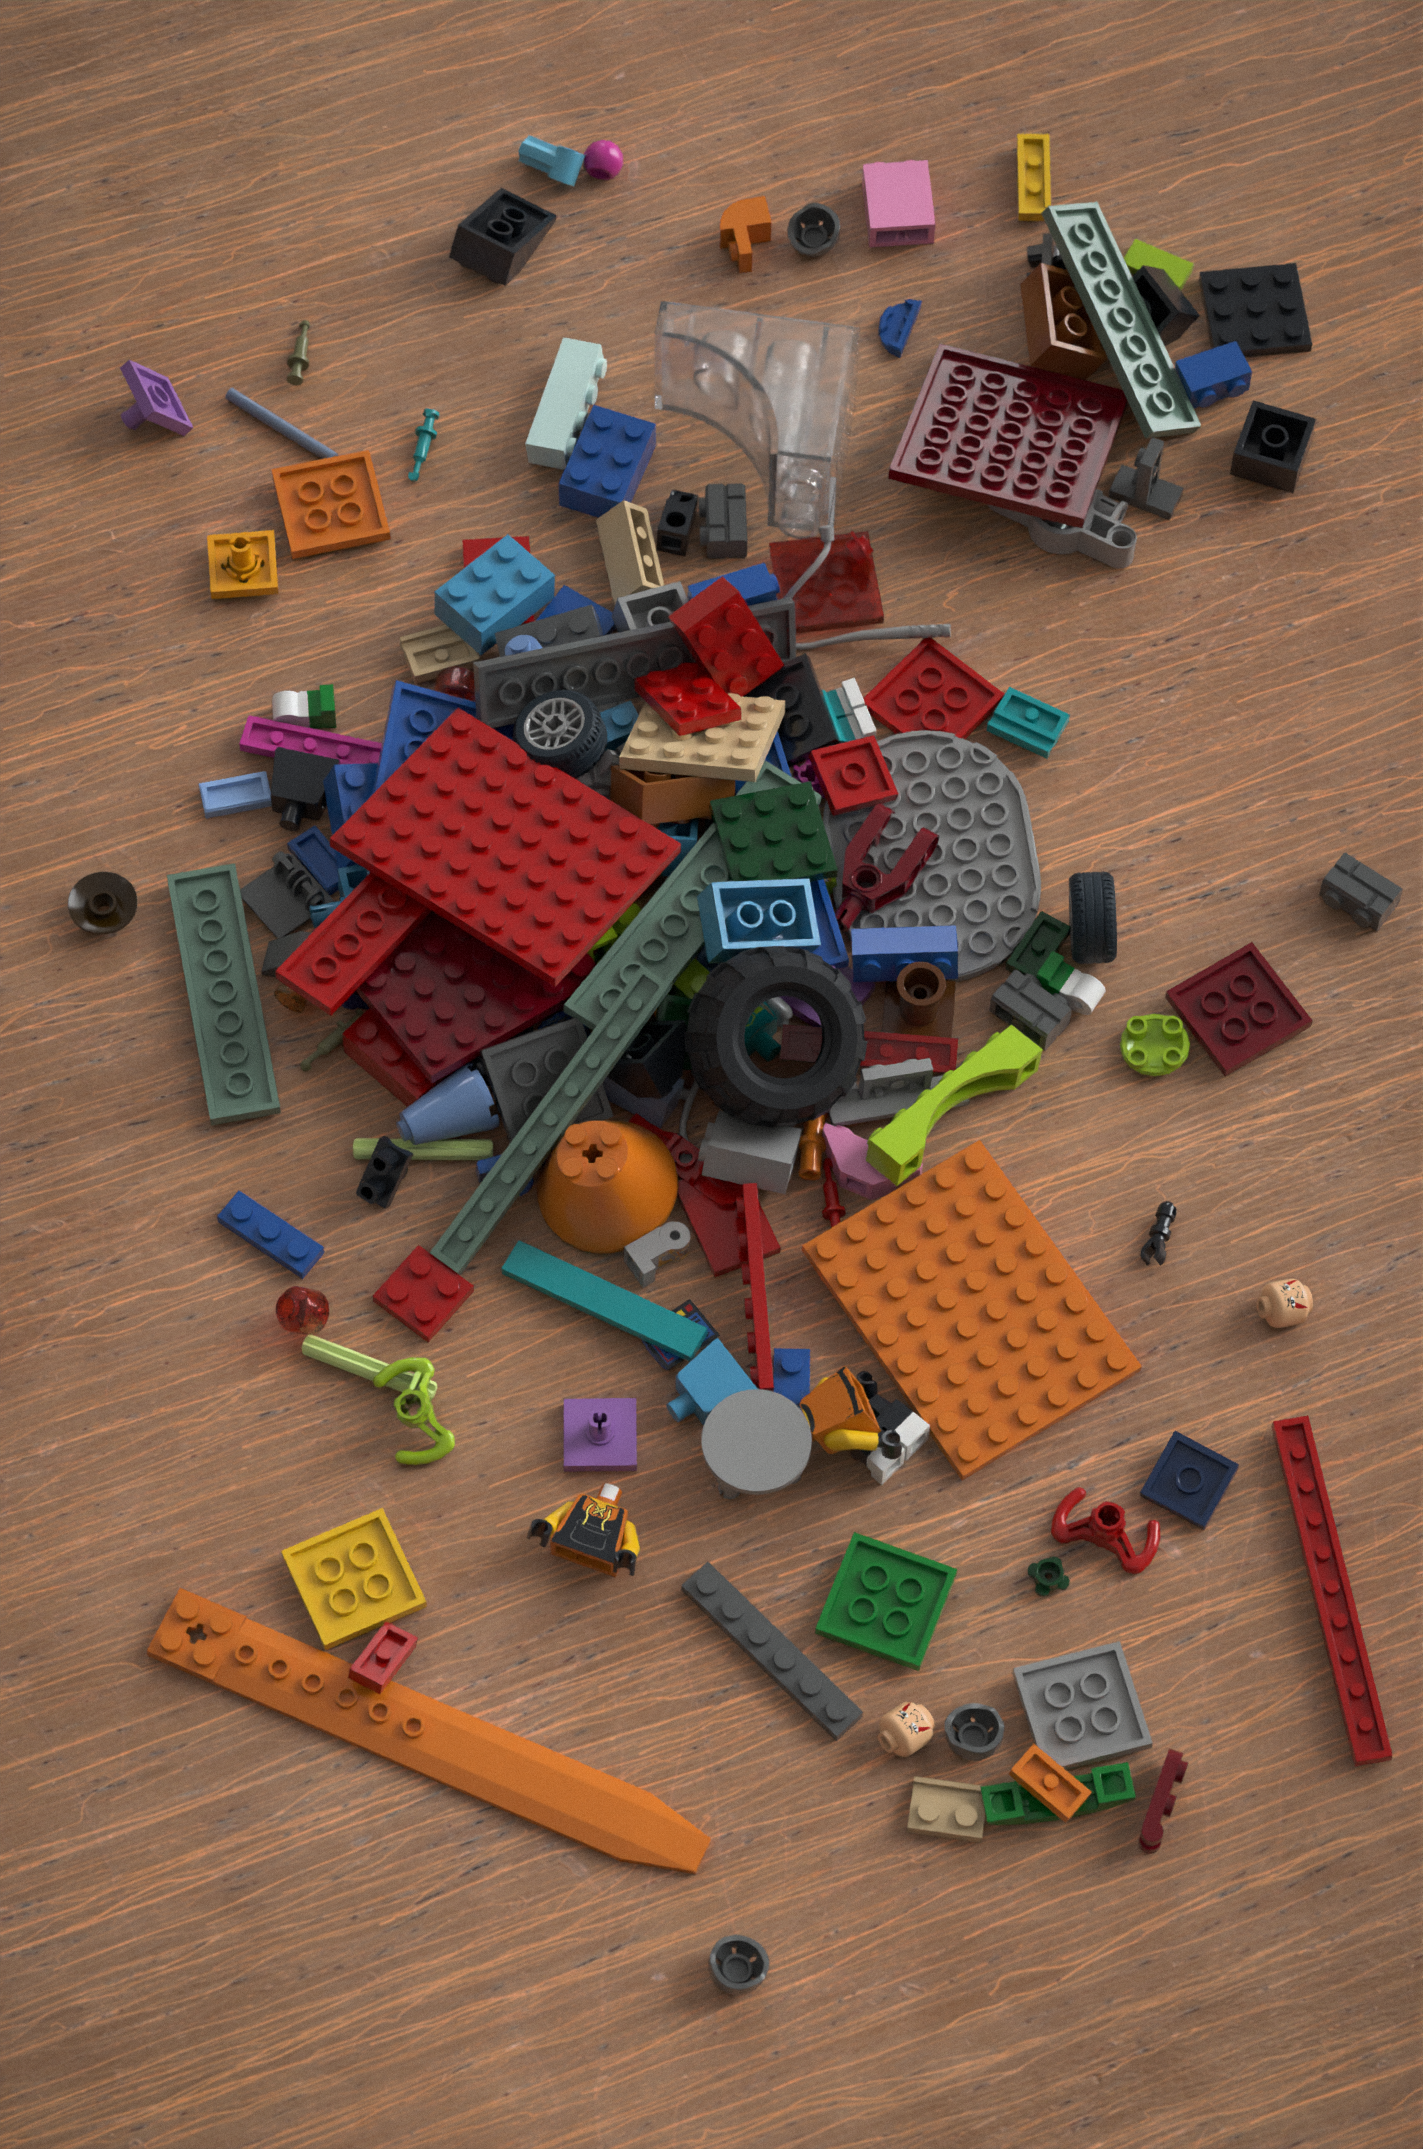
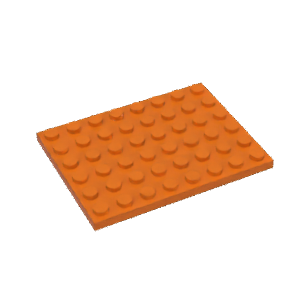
[802,1140,1142,1481]

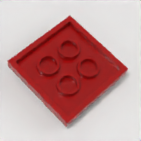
[863,637,1005,739]

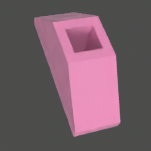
[822,1123,923,1200]

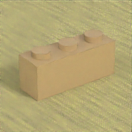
[596,500,664,604]

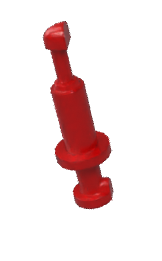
[822,1158,846,1228]

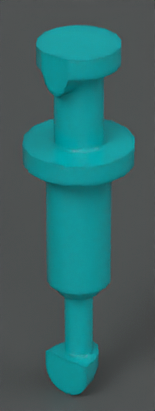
[408,409,440,482]

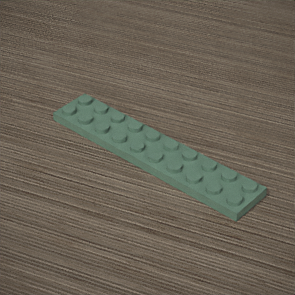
[564,760,822,1030]

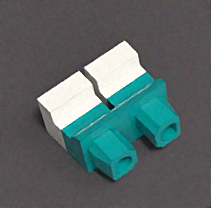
[822,678,877,743]

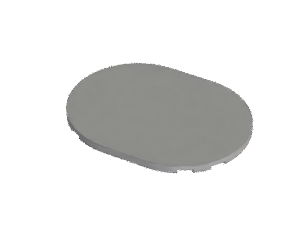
[823,730,1041,982]

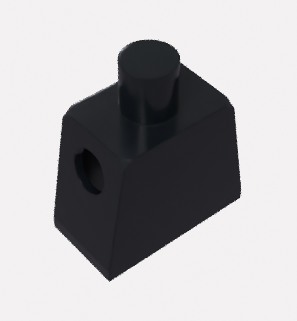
[271,747,340,831]

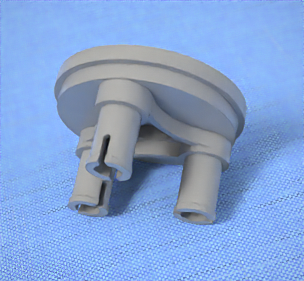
[701,1389,812,1499]

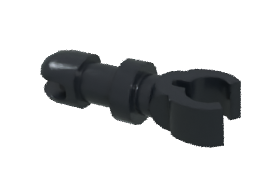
[1140,1201,1177,1266]

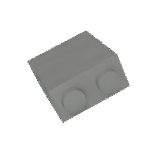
[698,1110,802,1194]

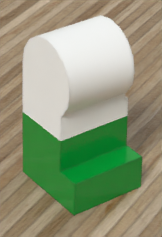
[272,684,337,729]
[1036,951,1106,1015]

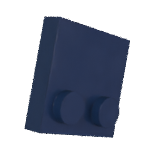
[1140,1431,1239,1530]

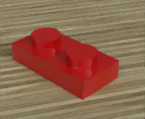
[348,1621,418,1694]

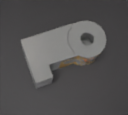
[624,1221,690,1288]

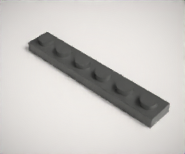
[681,1562,863,1741]

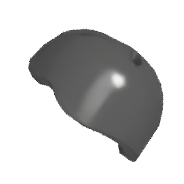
[787,203,840,258]
[944,1703,1005,1761]
[709,1935,769,1996]

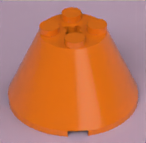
[537,1120,678,1254]

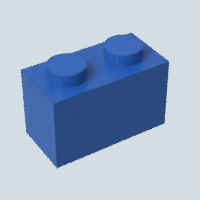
[1175,341,1252,408]

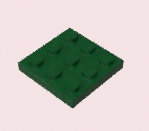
[709,781,838,882]

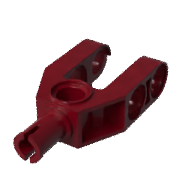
[835,803,940,932]

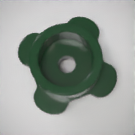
[1027,1556,1070,1597]

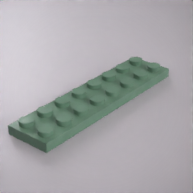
[1041,202,1201,439]
[167,863,281,1125]

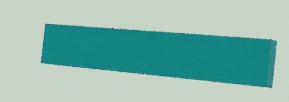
[501,1240,708,1362]

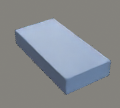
[199,771,272,819]

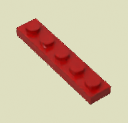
[780,1024,958,1073]

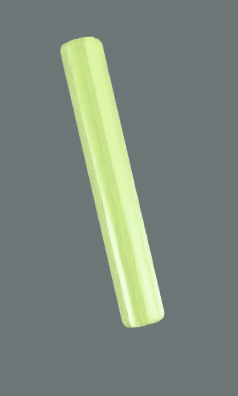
[353,1138,493,1160]
[301,1334,437,1401]

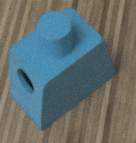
[666,1338,757,1425]

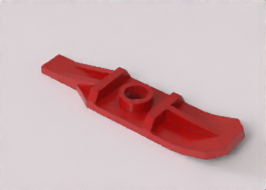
[628,1113,743,1208]

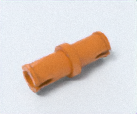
[798,1113,827,1180]

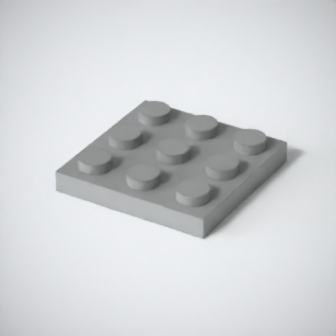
[1012,1641,1153,1770]

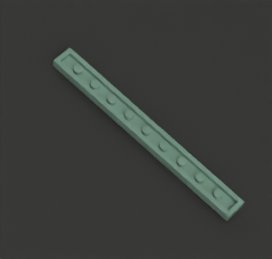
[430,965,672,1275]

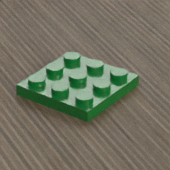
[815,1532,958,1671]

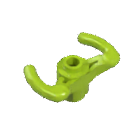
[373,1357,455,1465]

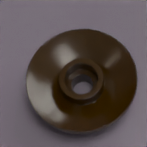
[68,872,138,935]

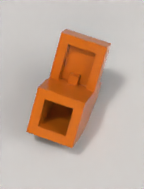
[720,196,772,273]

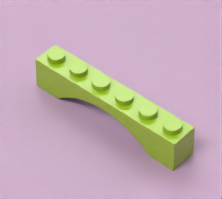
[866,1025,1043,1186]

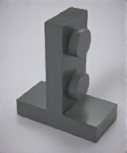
[1108,437,1183,520]

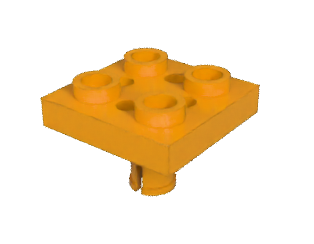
[207,530,279,599]

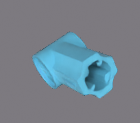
[518,135,585,186]

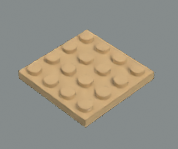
[619,693,785,782]

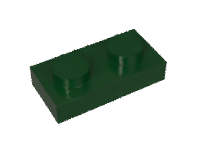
[1006,911,1071,977]

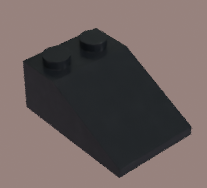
[449,188,557,286]

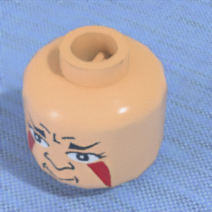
[1257,1278,1313,1328]
[878,1702,935,1758]

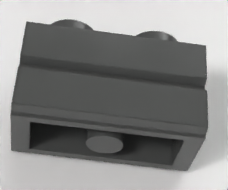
[699,483,748,559]
[1319,853,1403,931]
[989,970,1072,1051]

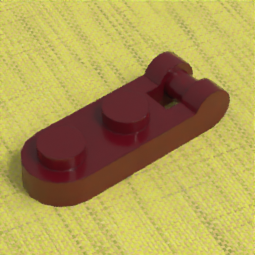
[1138,1748,1188,1854]

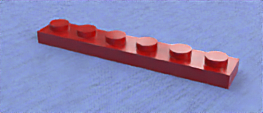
[736,1183,774,1392]

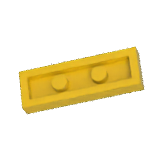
[1017,134,1051,221]

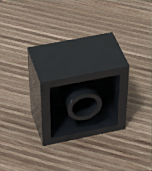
[1230,400,1316,494]

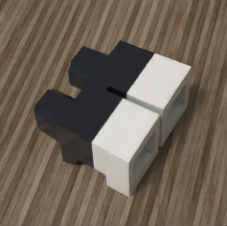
[851,1394,930,1485]

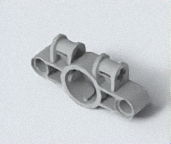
[987,489,1137,569]

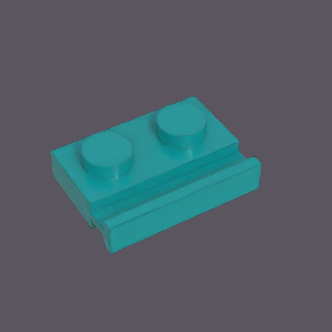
[986,687,1070,759]

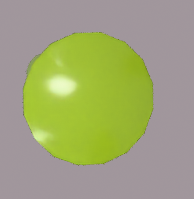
[1120,1014,1190,1077]

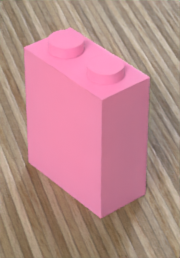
[862,160,935,247]

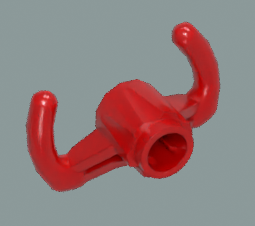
[1051,1487,1160,1574]

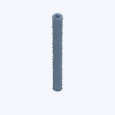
[225,388,338,459]

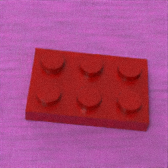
[634,662,742,736]

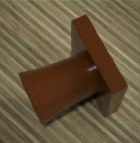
[882,962,956,1038]

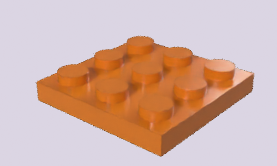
[271,450,391,559]

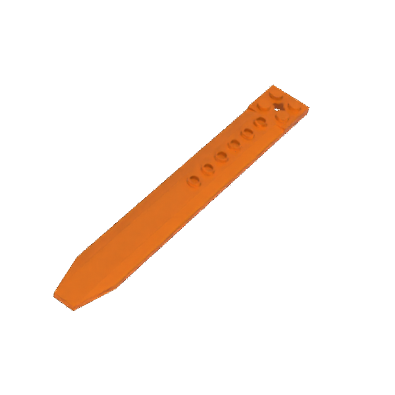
[147,1588,711,1874]

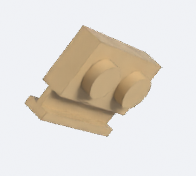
[400,625,479,684]
[907,1776,985,1843]

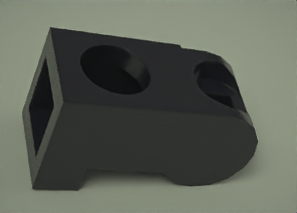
[656,489,699,557]

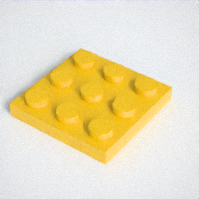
[281,1508,427,1650]

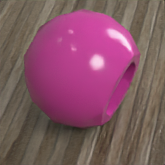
[583,140,623,180]

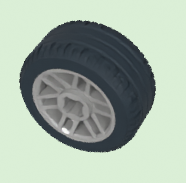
[513,690,607,778]
[1069,871,1117,964]

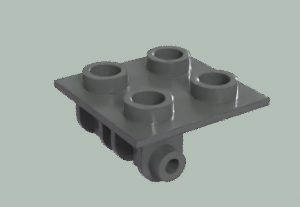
[240,851,334,939]

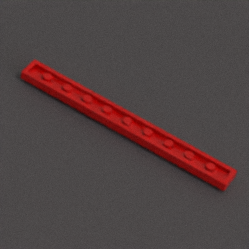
[1272,1416,1393,1767]

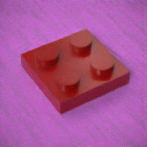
[809,735,899,816]
[373,1245,474,1343]

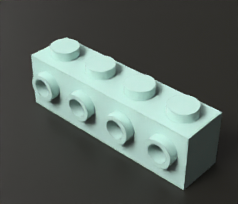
[525,337,607,470]

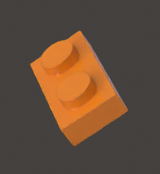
[1008,1744,1092,1823]

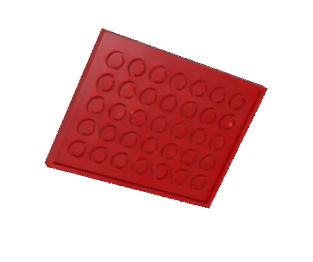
[330,708,681,987]

